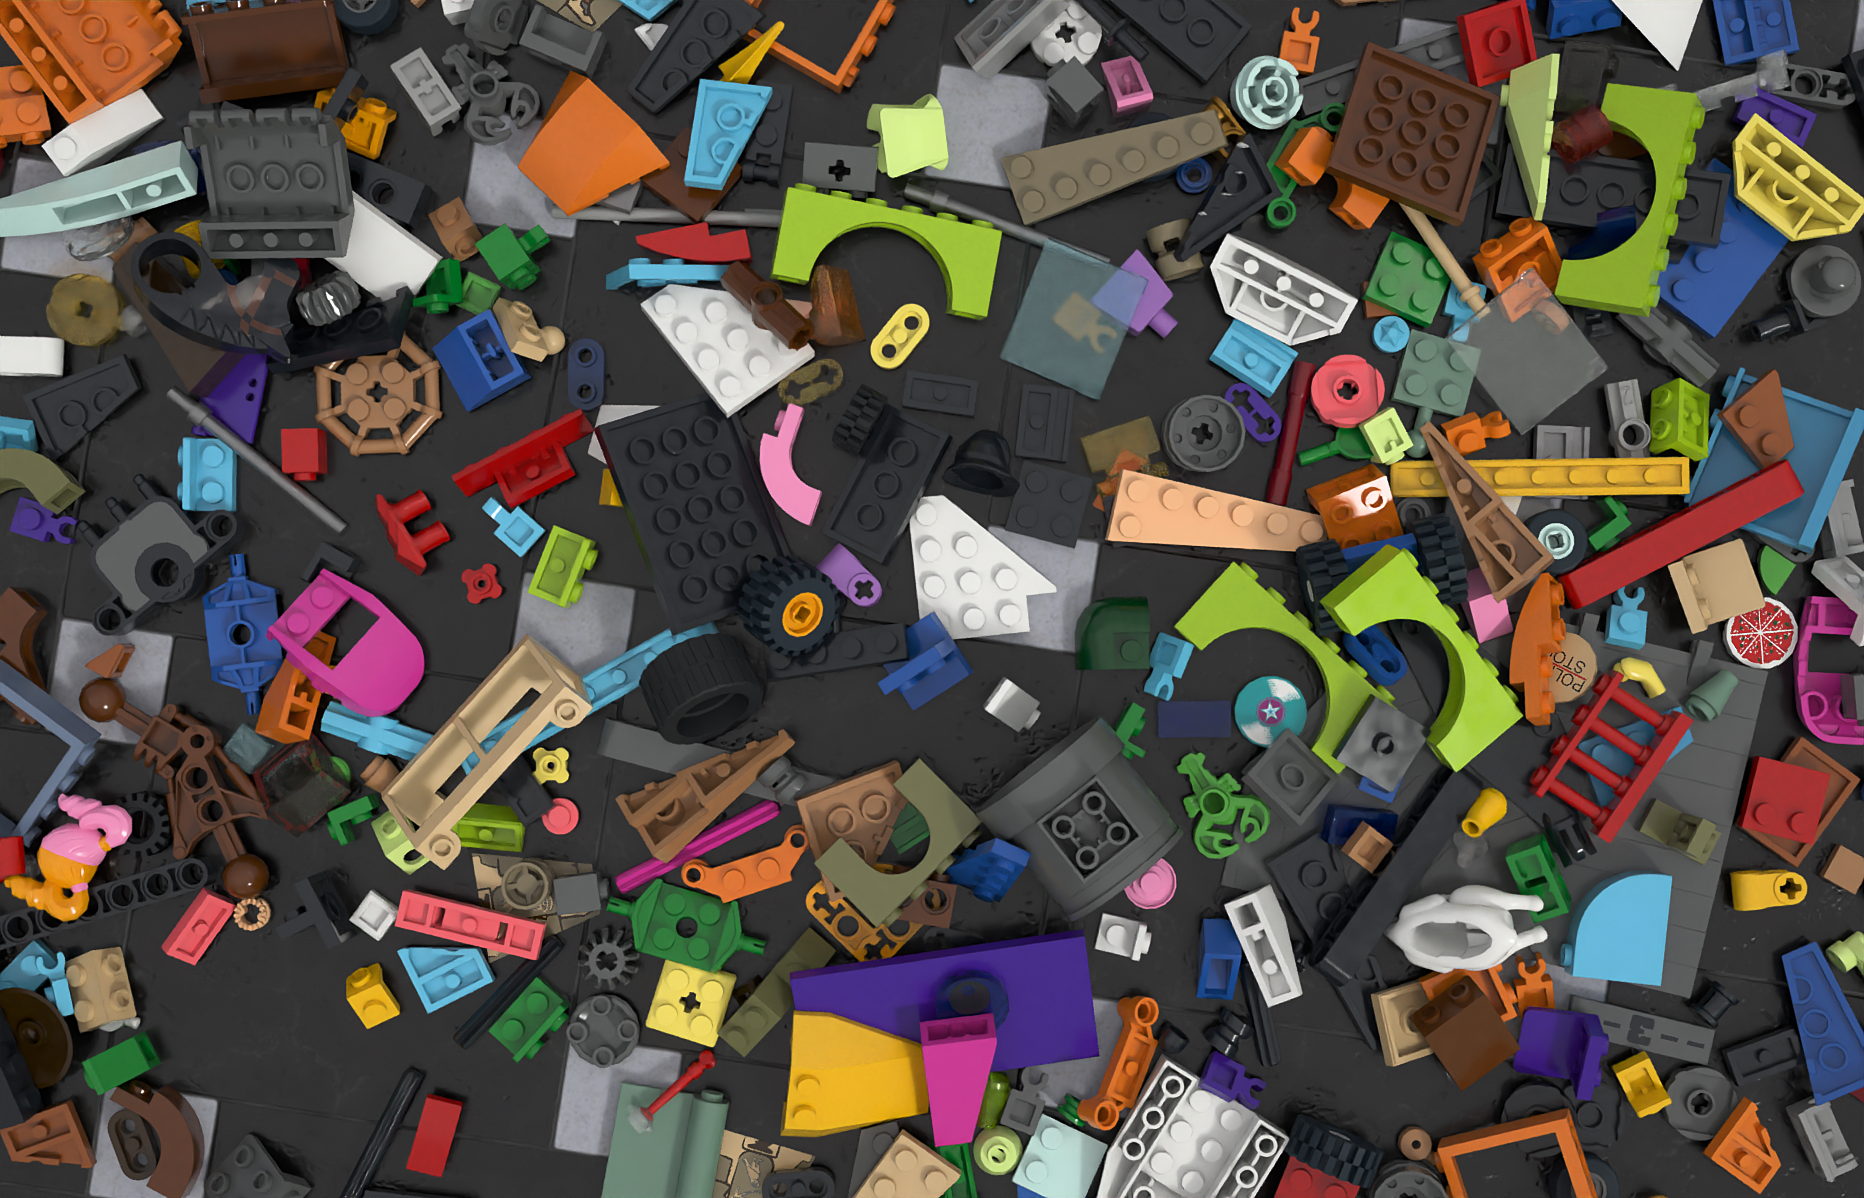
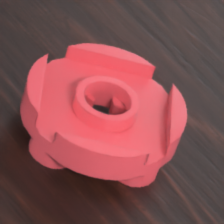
[1310,355,1385,428]

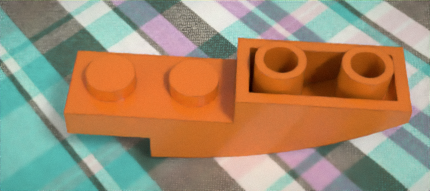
[1510,573,1566,726]

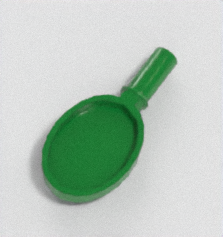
[1297,412,1379,466]

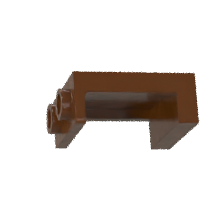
[1409,975,1521,1091]

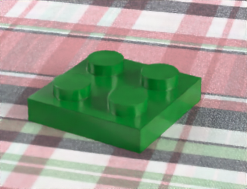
[1361,231,1457,328]

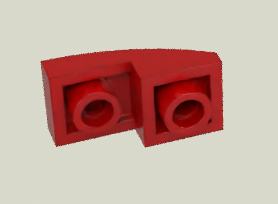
[406,1094,463,1177]

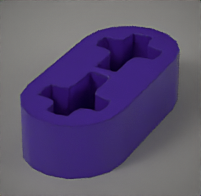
[1223,383,1282,443]

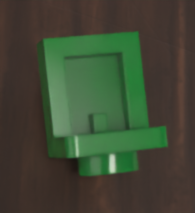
[412,259,463,314]
[1586,495,1631,552]

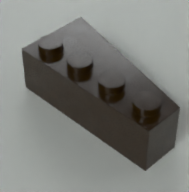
[112,241,246,398]

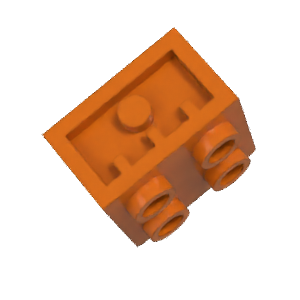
[1306,463,1404,551]

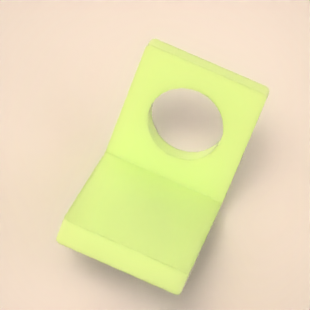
[371,810,430,875]

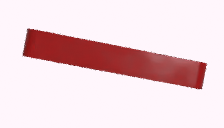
[1556,459,1805,610]

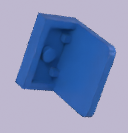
[1546,0,1623,39]

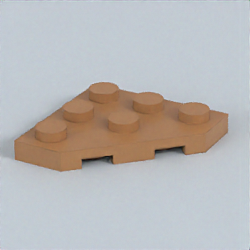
[794,760,907,902]

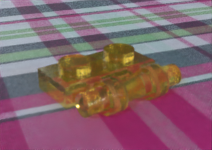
[1080,415,1169,497]

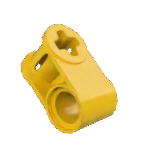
[1730,869,1807,911]

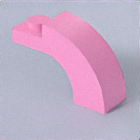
[760,403,822,527]

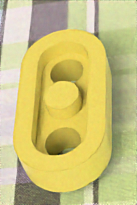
[871,304,930,369]

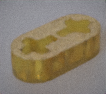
[778,358,844,406]

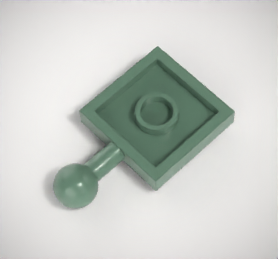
[1390,329,1481,458]

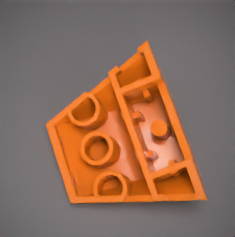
[518,70,671,217]

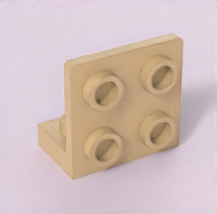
[1668,538,1766,634]

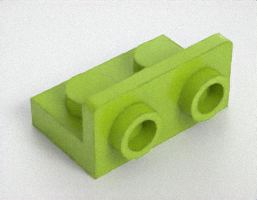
[1649,378,1710,462]

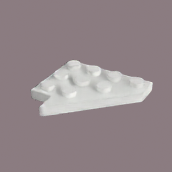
[641,284,817,418]
[909,495,1057,639]

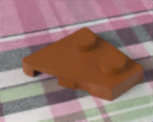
[0,1099,97,1169]

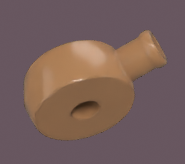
[1398,1126,1436,1166]

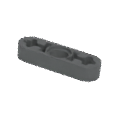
[1749,61,1856,109]

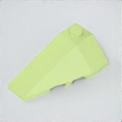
[1499,53,1560,221]

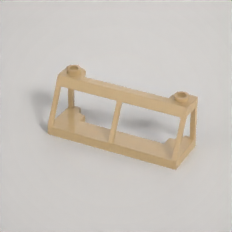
[381,634,593,870]

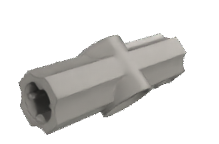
[1604,379,1651,458]

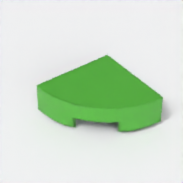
[1757,545,1796,595]

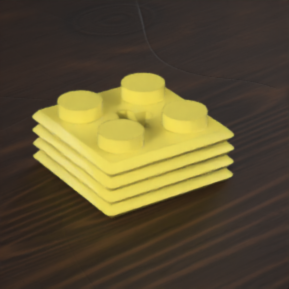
[645,960,737,1047]

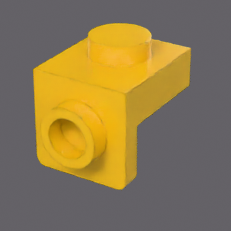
[346,963,400,1029]
[1611,1051,1672,1118]

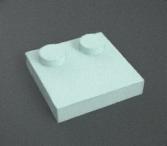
[1011,1114,1108,1198]

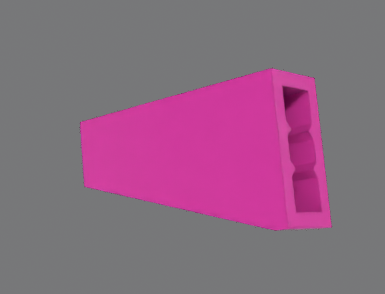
[919,1013,997,1147]

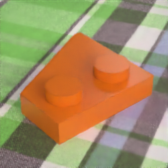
[1703,1096,1781,1194]

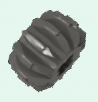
[295,271,361,326]
[578,927,641,990]

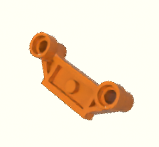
[681,823,810,903]
[1077,996,1159,1130]

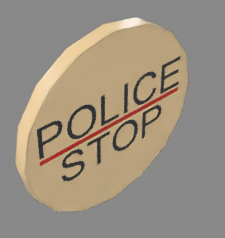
[1547,632,1598,704]

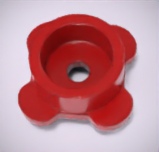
[461,564,502,604]

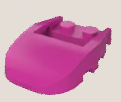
[266,568,425,717]
[1793,596,1864,745]

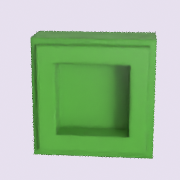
[456,271,503,315]

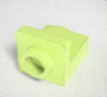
[1358,407,1413,465]

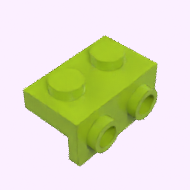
[527,525,598,609]

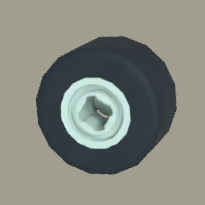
[1523,509,1588,575]

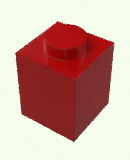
[281,428,327,481]

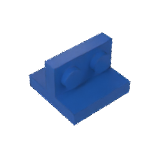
[877,611,974,711]

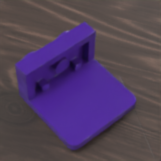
[1512,1006,1609,1101]

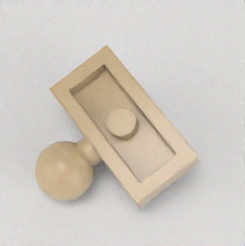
[492,297,565,362]

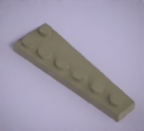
[1001,109,1229,226]

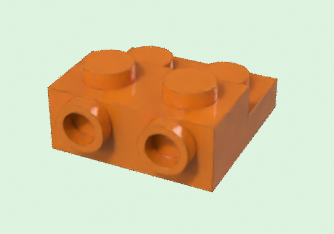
[0,65,51,149]
[1472,216,1562,322]
[1418,963,1518,1022]

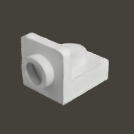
[1094,912,1151,961]

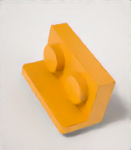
[314,86,397,160]

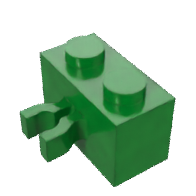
[475,223,551,290]

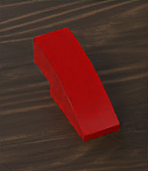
[635,222,753,265]

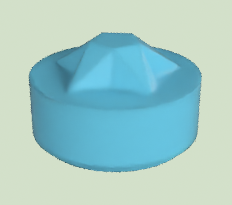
[1371,316,1410,353]

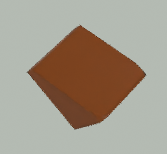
[85,643,136,678]

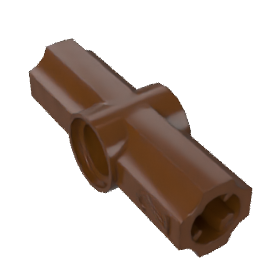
[721,261,814,351]

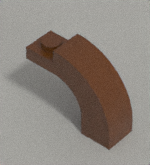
[110,1080,205,1198]

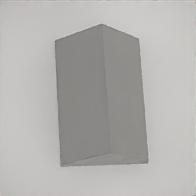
[954,0,1070,80]

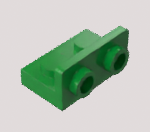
[489,975,571,1063]

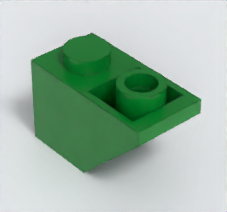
[82,1031,161,1096]

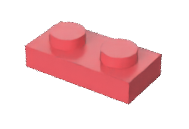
[161,887,237,965]

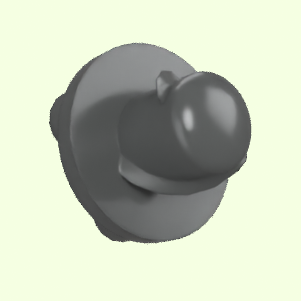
[1786,245,1861,318]

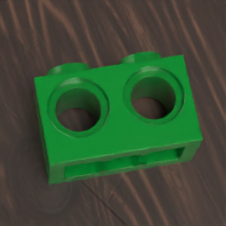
[1505,833,1572,924]

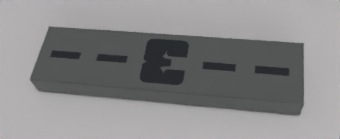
[1567,994,1715,1065]

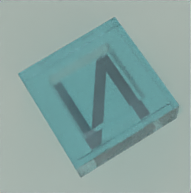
[222,723,274,774]

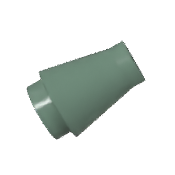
[1685,669,1739,723]

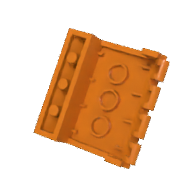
[0,0,182,124]

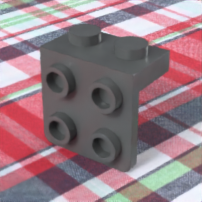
[203,1135,311,1198]

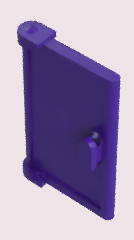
[191,354,269,444]

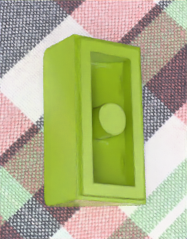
[452,803,525,853]

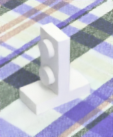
[1811,556,1864,647]

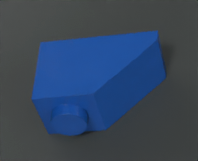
[1196,918,1242,1000]

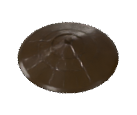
[0,987,73,1089]

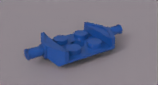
[202,554,284,715]

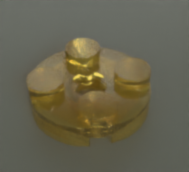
[46,273,124,347]

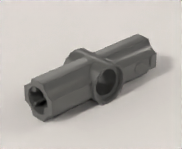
[1615,307,1720,388]

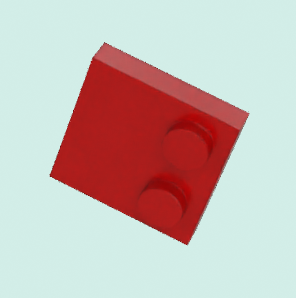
[1456,0,1537,87]
[1738,756,1830,845]

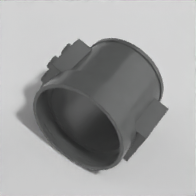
[976,715,1184,921]

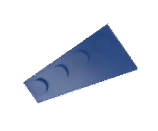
[936,838,1031,903]

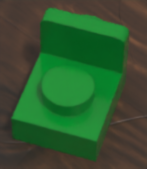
[1113,701,1147,759]
[327,793,381,846]

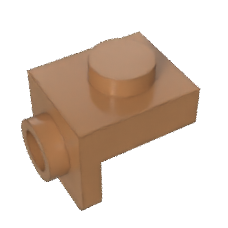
[428,197,484,262]

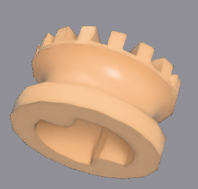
[234,897,271,931]

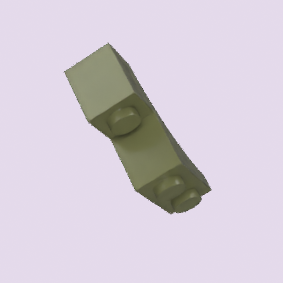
[717,927,836,1057]

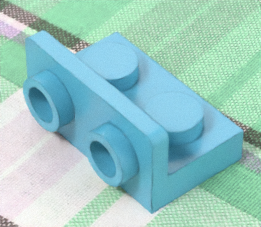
[177,437,237,512]

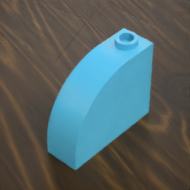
[1560,870,1672,986]

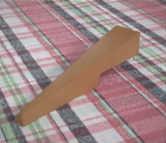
[1420,421,1555,603]
[615,729,795,864]

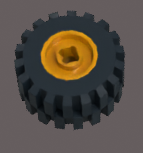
[738,555,840,656]

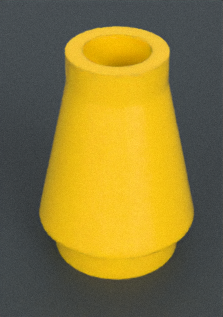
[1462,788,1507,837]

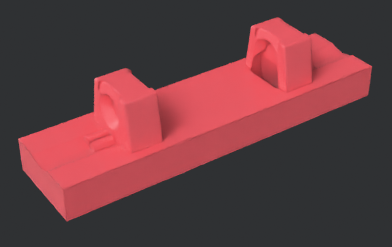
[395,889,547,960]

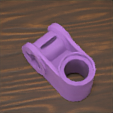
[815,542,882,608]

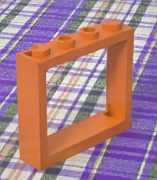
[743,0,896,94]
[1434,1108,1598,1198]

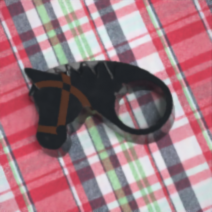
[131,232,300,366]

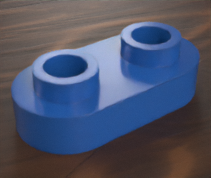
[1343,625,1407,686]

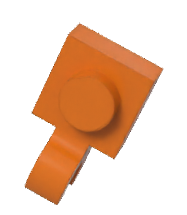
[1440,411,1511,457]

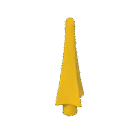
[718,21,785,84]

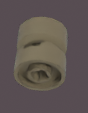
[1146,218,1205,282]
[501,857,556,910]

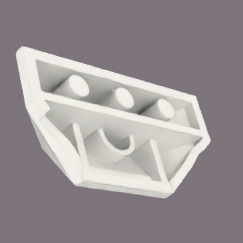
[1210,233,1358,346]

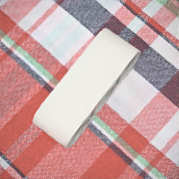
[0,336,64,377]

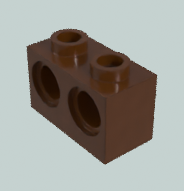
[884,864,957,929]

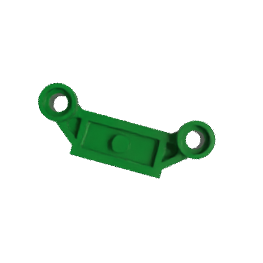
[1265,103,1345,229]

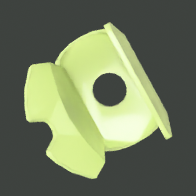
[867,94,949,178]

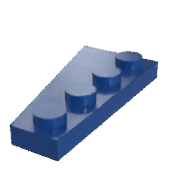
[1781,941,1864,1106]

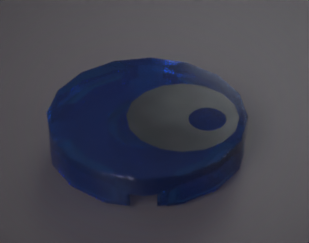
[935,970,1009,1030]

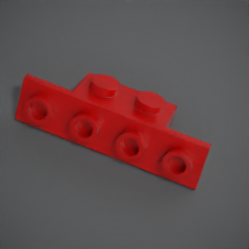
[452,408,594,508]

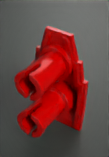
[375,489,450,576]

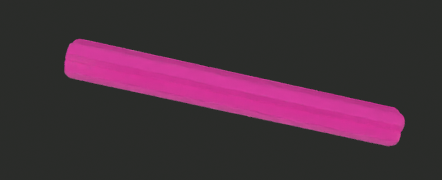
[615,799,781,894]

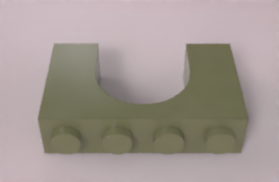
[814,758,982,929]

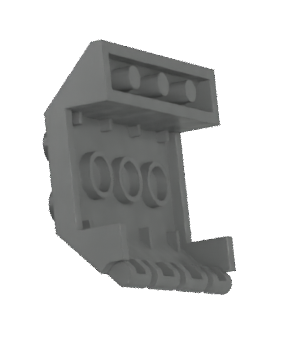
[183,108,355,259]

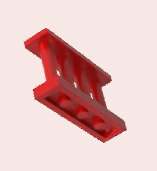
[1529,670,1693,844]

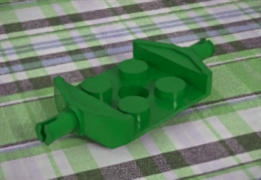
[606,878,767,974]

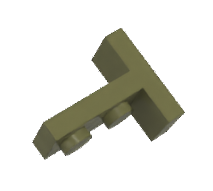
[1636,798,1722,866]

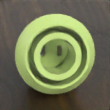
[973,1125,1023,1175]

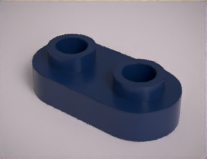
[568,338,606,412]

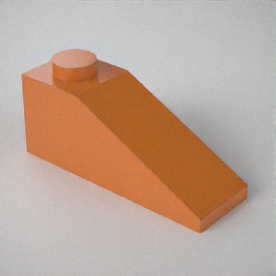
[255,631,336,744]

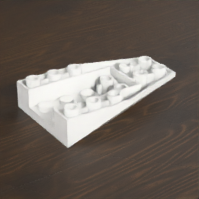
[1096,1054,1289,1198]

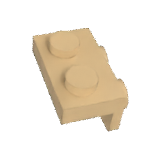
[65,947,136,1033]

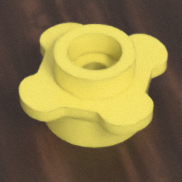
[533,747,569,784]

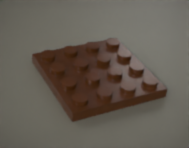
[1324,41,1500,227]

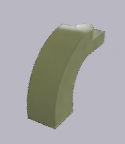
[0,448,86,515]

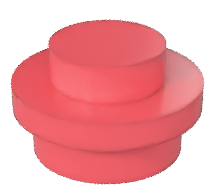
[542,798,579,834]

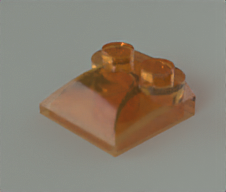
[807,264,866,347]

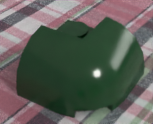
[1075,596,1150,670]

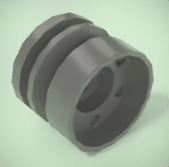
[1160,394,1246,472]
[1368,1158,1448,1198]

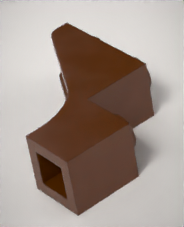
[0,587,49,725]

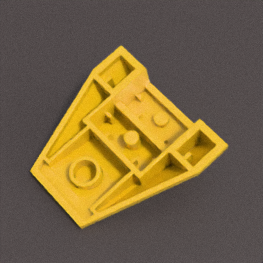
[780,1011,929,1137]

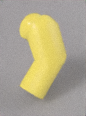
[1613,657,1666,699]

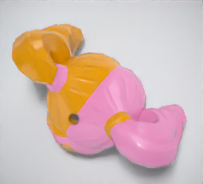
[4,794,132,922]

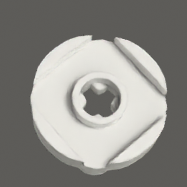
[1030,0,1102,67]

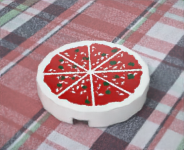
[1723,598,1798,669]

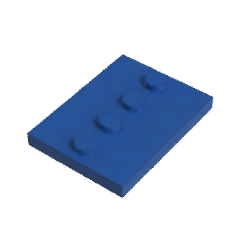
[1657,158,1789,339]

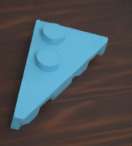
[605,258,729,290]

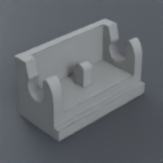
[390,47,462,137]
[1819,479,1864,558]
[1785,1095,1858,1181]

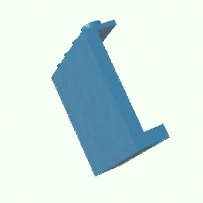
[1679,367,1864,554]

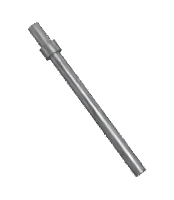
[903,183,1111,270]
[166,386,348,536]

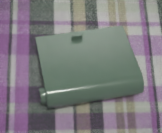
[601,1082,729,1198]

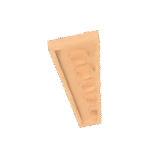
[1105,469,1327,552]

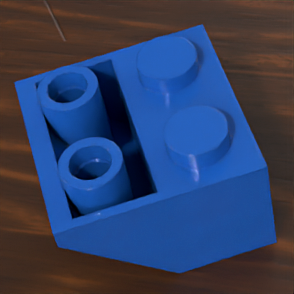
[432,309,531,412]

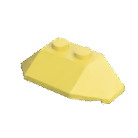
[1732,113,1864,242]

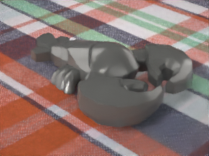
[441,43,540,146]

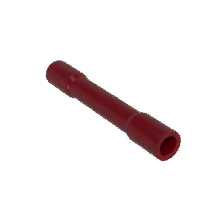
[1265,361,1316,507]

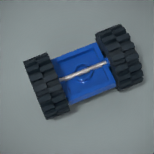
[1296,513,1469,636]

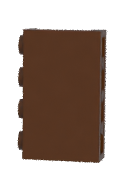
[181,0,350,104]

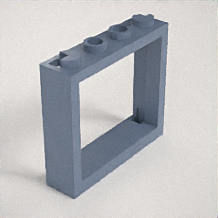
[0,659,102,847]

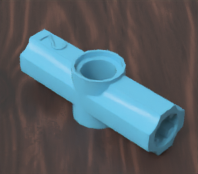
[321,701,434,761]

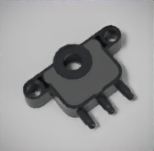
[77,474,247,636]

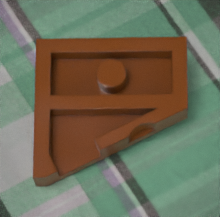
[1717,369,1794,470]

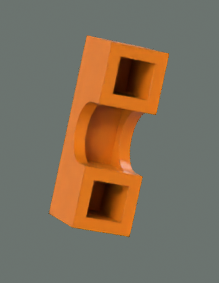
[1275,126,1390,230]

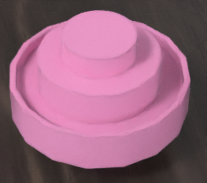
[1124,858,1176,909]

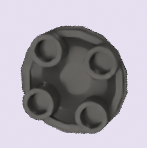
[566,994,640,1068]

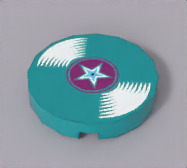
[1235,676,1307,749]

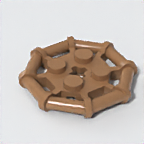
[313,331,443,457]

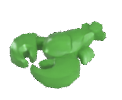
[1177,752,1270,859]

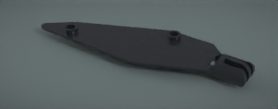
[1387,619,1597,868]

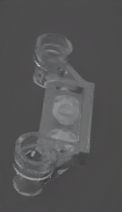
[1657,49,1791,112]

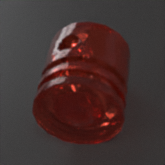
[1551,104,1613,165]

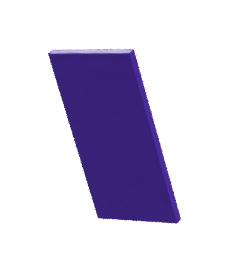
[790,929,1100,1072]

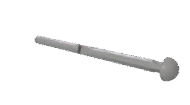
[552,204,781,227]

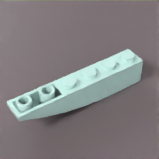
[0,140,198,237]

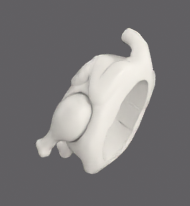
[1384,885,1548,974]

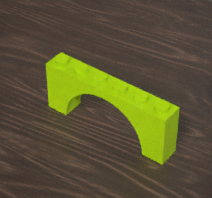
[1554,83,1705,317]
[769,183,1002,320]
[1320,544,1523,773]
[1173,561,1398,774]

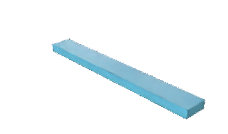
[461,622,720,775]

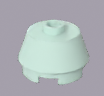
[1230,56,1303,129]

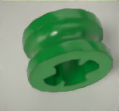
[1056,1093,1085,1127]

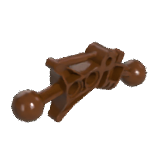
[79,677,277,900]

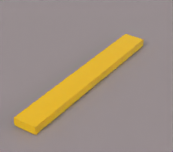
[1390,457,1690,498]

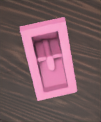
[1101,56,1153,118]
[1461,567,1513,645]

